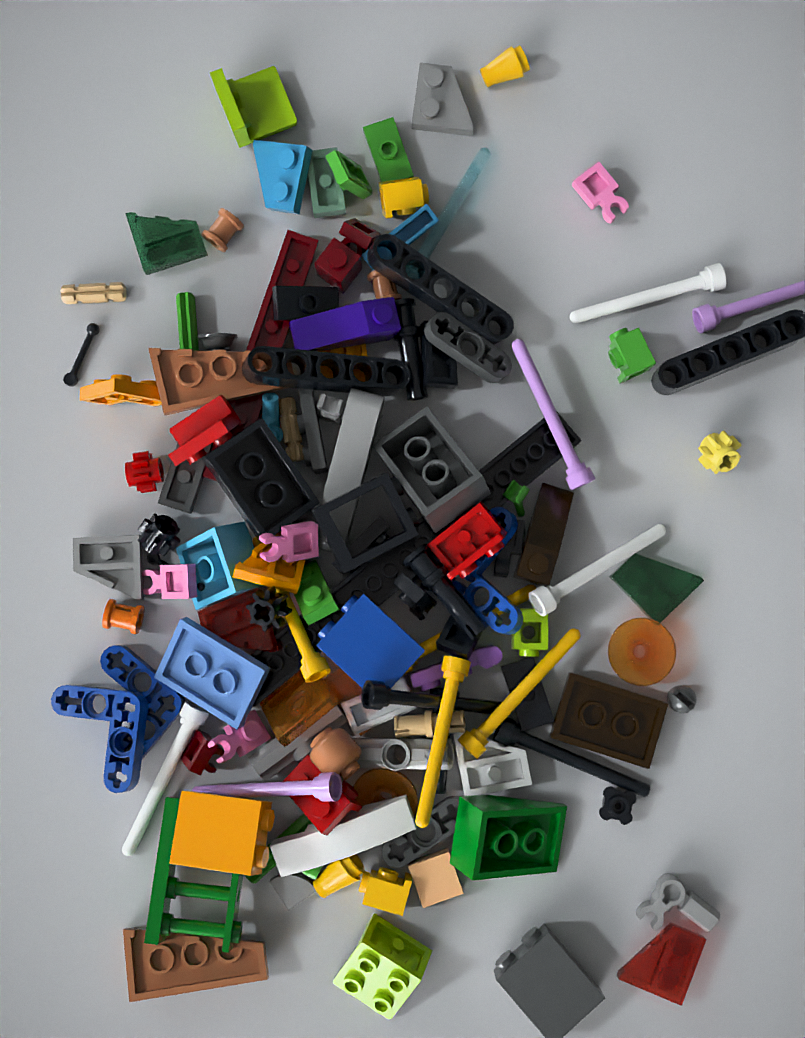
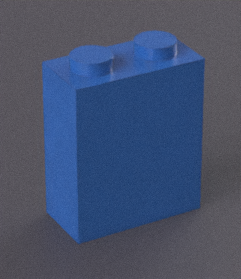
[316,594,425,688]

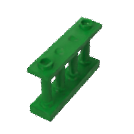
[144,797,243,953]

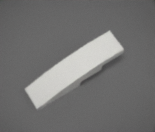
[270,795,417,877]

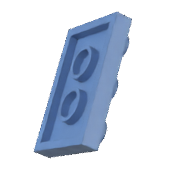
[154,617,270,730]

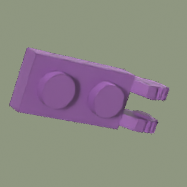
[409,645,503,691]

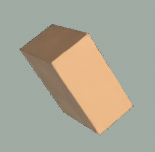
[408,848,464,908]

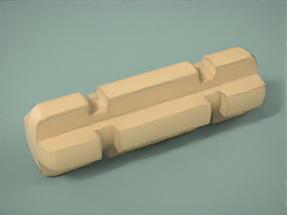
[61,282,127,304]
[279,397,304,462]

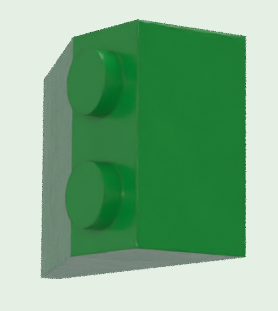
[450,795,567,881]

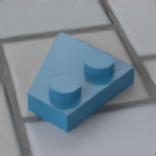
[253,140,313,214]

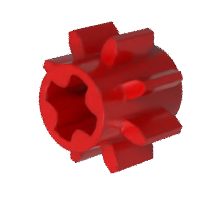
[125,451,164,493]

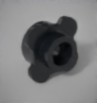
[599,786,637,825]

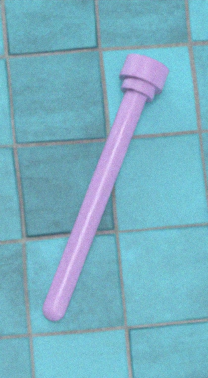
[692,280,805,333]
[512,339,596,490]
[192,772,342,802]

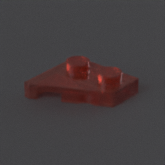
[198,588,278,652]
[616,922,707,1006]

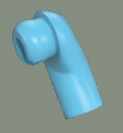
[262,393,283,442]

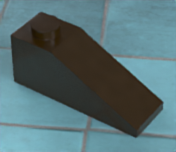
[513,483,574,587]

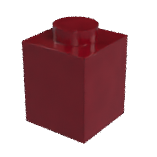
[314,237,362,294]

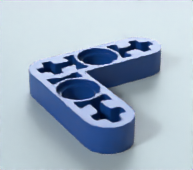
[447,507,523,635]
[100,645,185,772]
[51,685,148,793]

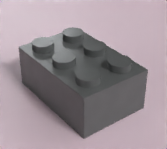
[372,406,491,533]

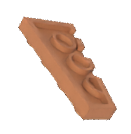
[148,348,294,416]
[123,928,269,1002]

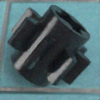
[138,513,181,556]
[246,586,292,632]

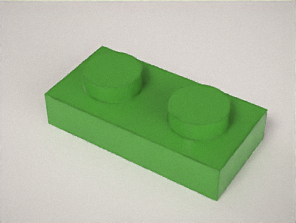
[293,560,339,626]

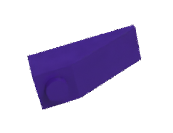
[289,297,401,351]

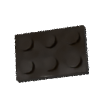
[549,672,669,769]

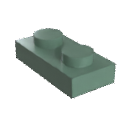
[308,147,346,218]

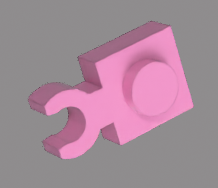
[572,162,629,224]
[259,521,319,563]
[142,564,197,599]
[207,709,271,764]

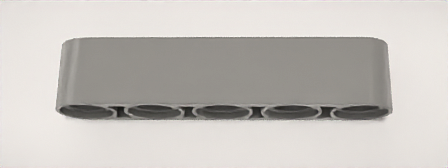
[316,388,385,552]

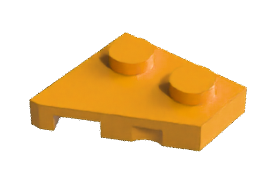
[232,531,305,594]

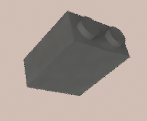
[494,923,605,1038]

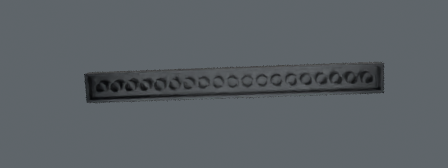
[250,412,582,707]

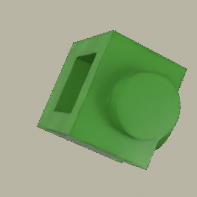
[608,327,656,384]

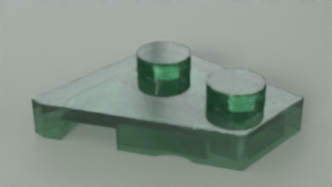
[125,212,208,275]
[609,553,704,625]

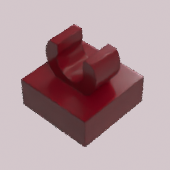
[339,218,382,258]
[180,729,224,776]

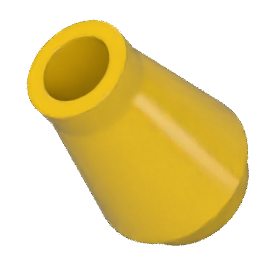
[480,45,530,88]
[313,854,365,898]

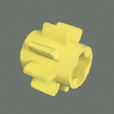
[698,431,742,474]

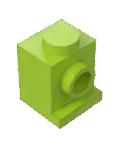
[511,608,548,657]

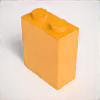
[169,791,275,876]

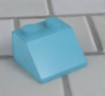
[176,521,264,610]

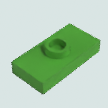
[363,117,414,182]
[325,150,373,200]

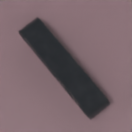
[367,234,514,345]
[651,309,805,395]
[242,346,411,397]

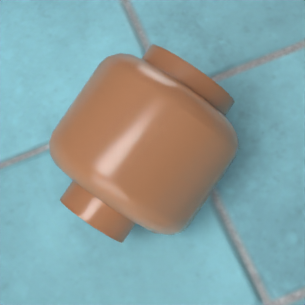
[310,727,362,780]

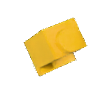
[378,177,429,218]
[358,867,412,916]

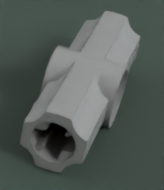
[248,696,348,781]
[353,737,454,771]

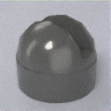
[667,685,696,713]

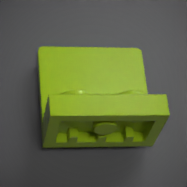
[210,66,298,148]
[333,913,433,1019]

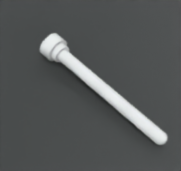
[570,263,726,323]
[529,524,666,616]
[122,701,210,856]

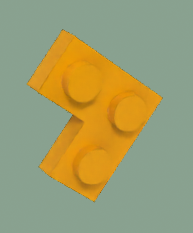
[80,374,162,406]

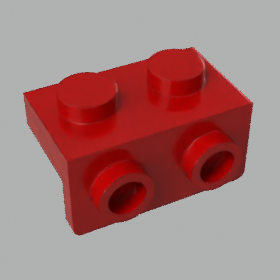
[168,395,241,466]
[427,501,507,580]
[282,754,363,836]

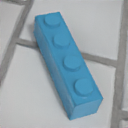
[361,204,439,271]

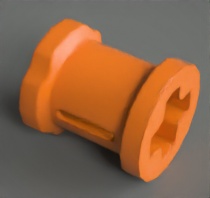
[102,599,145,634]

